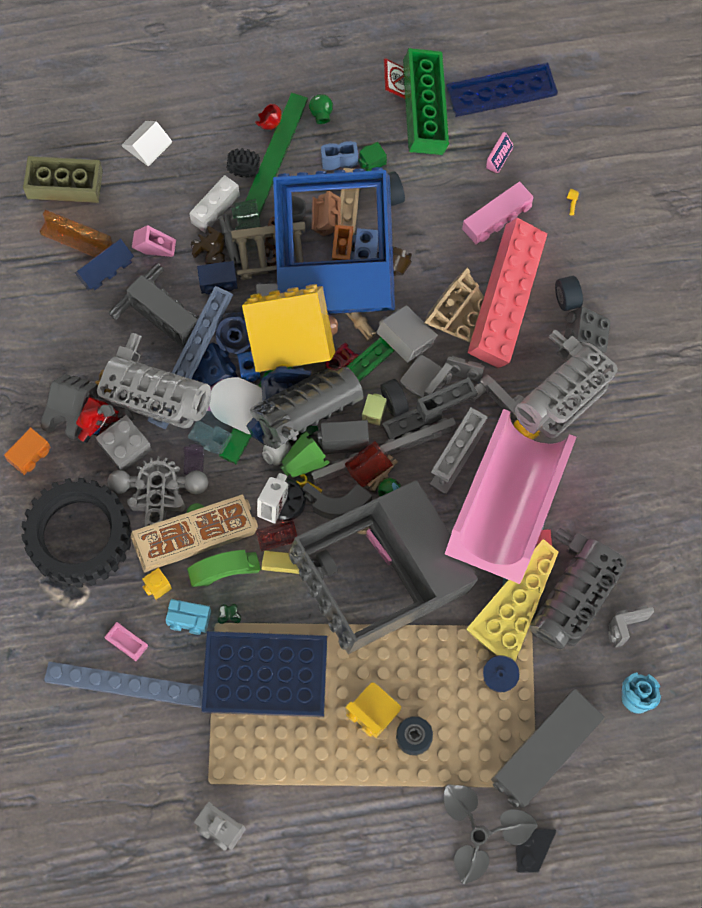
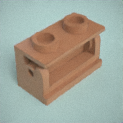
[312,191,341,236]

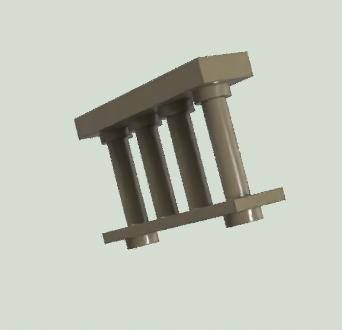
[231,222,305,280]

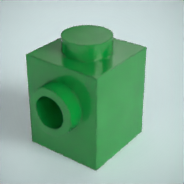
[358,142,387,171]

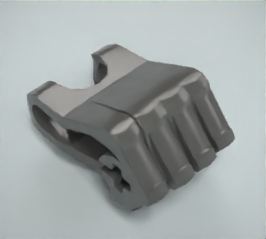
[41,374,98,440]

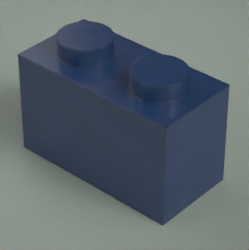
[197,261,238,294]

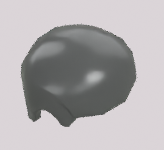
[292,196,306,223]

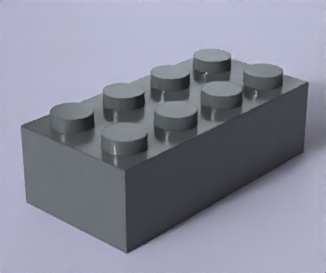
[126,275,198,348]

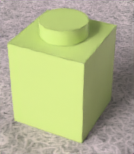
[362,394,387,426]

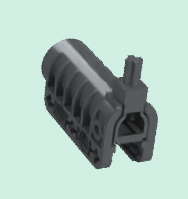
[250,366,363,449]

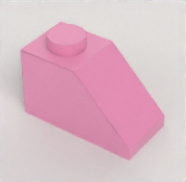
[132,225,176,257]

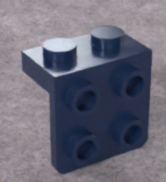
[191,343,238,387]
[261,366,311,401]

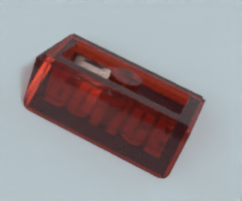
[256,520,297,551]

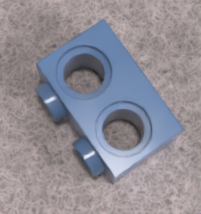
[350,228,378,260]

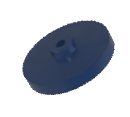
[483,655,520,692]

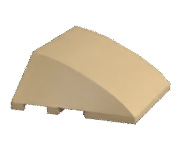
[424,267,484,342]

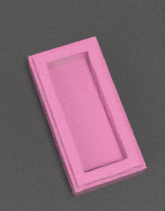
[104,622,148,662]

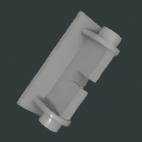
[446,356,485,382]

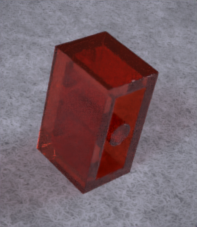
[345,441,393,487]

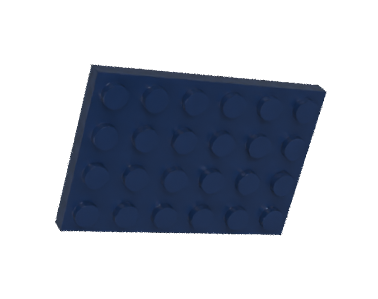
[201,631,327,717]

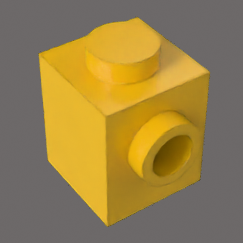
[142,567,172,600]

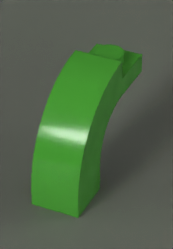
[187,550,261,587]

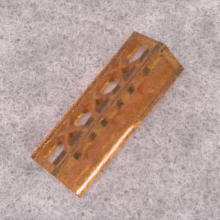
[40,210,113,257]

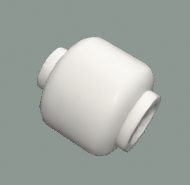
[262,441,291,465]

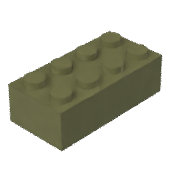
[23,156,103,203]

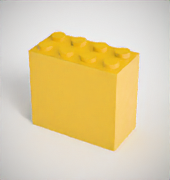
[242,284,335,372]

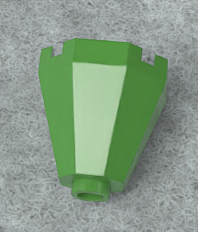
[280,431,330,477]

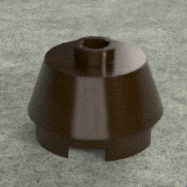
[376,247,412,277]

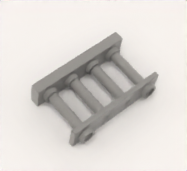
[429,408,488,495]

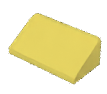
[261,550,299,574]

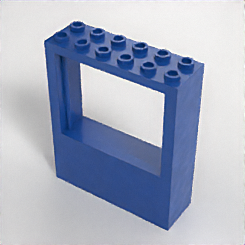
[273,167,395,314]

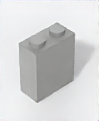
[377,305,438,363]

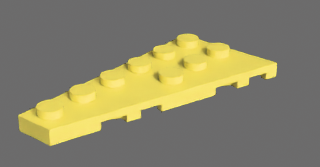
[466,539,558,661]

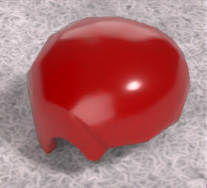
[255,104,282,130]

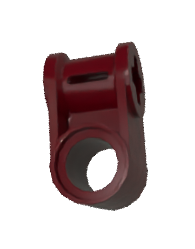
[325,343,359,370]

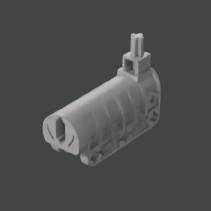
[515,330,618,438]

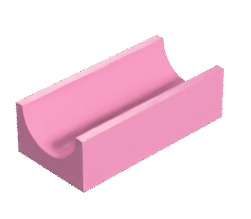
[445,409,576,584]

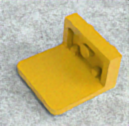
[345,682,401,738]

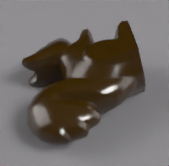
[191,226,225,265]

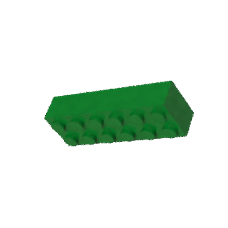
[403,48,449,155]

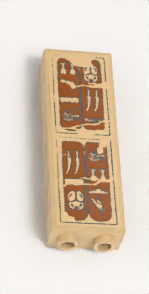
[130,494,258,573]

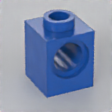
[237,351,260,382]

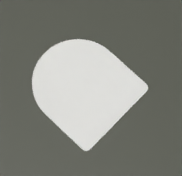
[209,377,263,434]

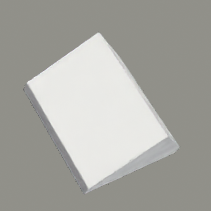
[122,121,172,166]

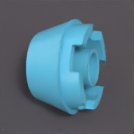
[621,672,661,713]

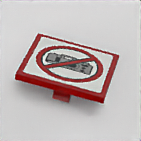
[384,58,405,99]

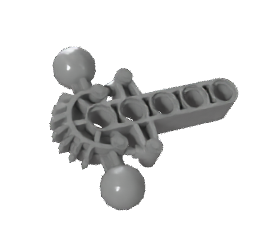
[107,456,209,527]

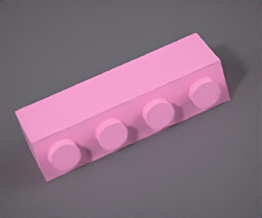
[462,181,534,244]

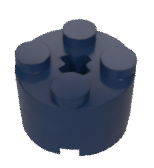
[216,312,250,354]

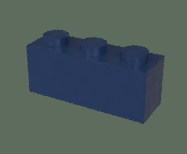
[75,239,134,291]

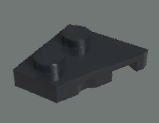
[516,829,556,873]

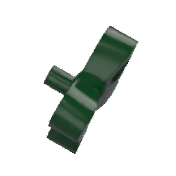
[218,604,241,624]

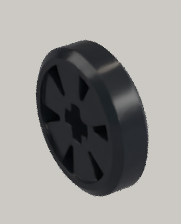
[277,479,306,522]

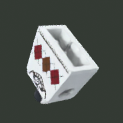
[257,473,289,523]

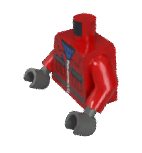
[76,397,134,443]

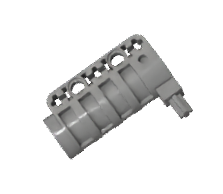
[97,333,211,429]

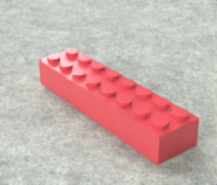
[467,218,547,369]

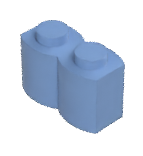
[321,141,358,170]

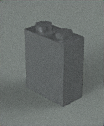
[318,420,369,454]

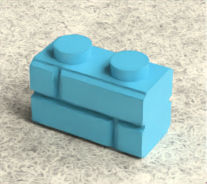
[166,599,211,635]

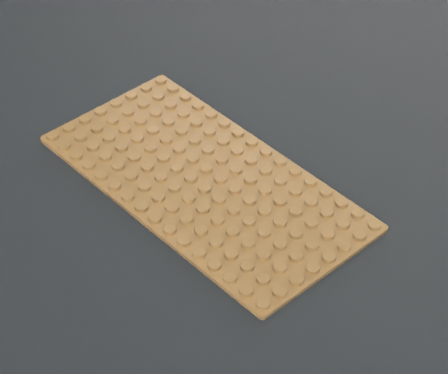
[208,623,535,787]

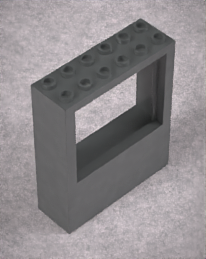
[289,480,478,654]

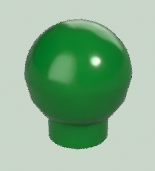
[309,94,333,124]

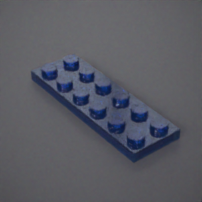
[446,63,558,117]

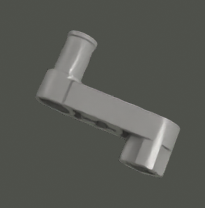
[469,374,524,419]

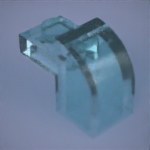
[188,421,233,454]

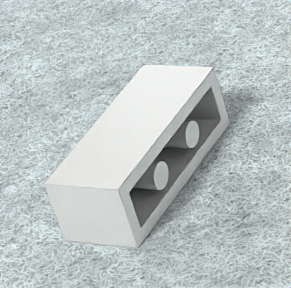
[189,175,240,233]

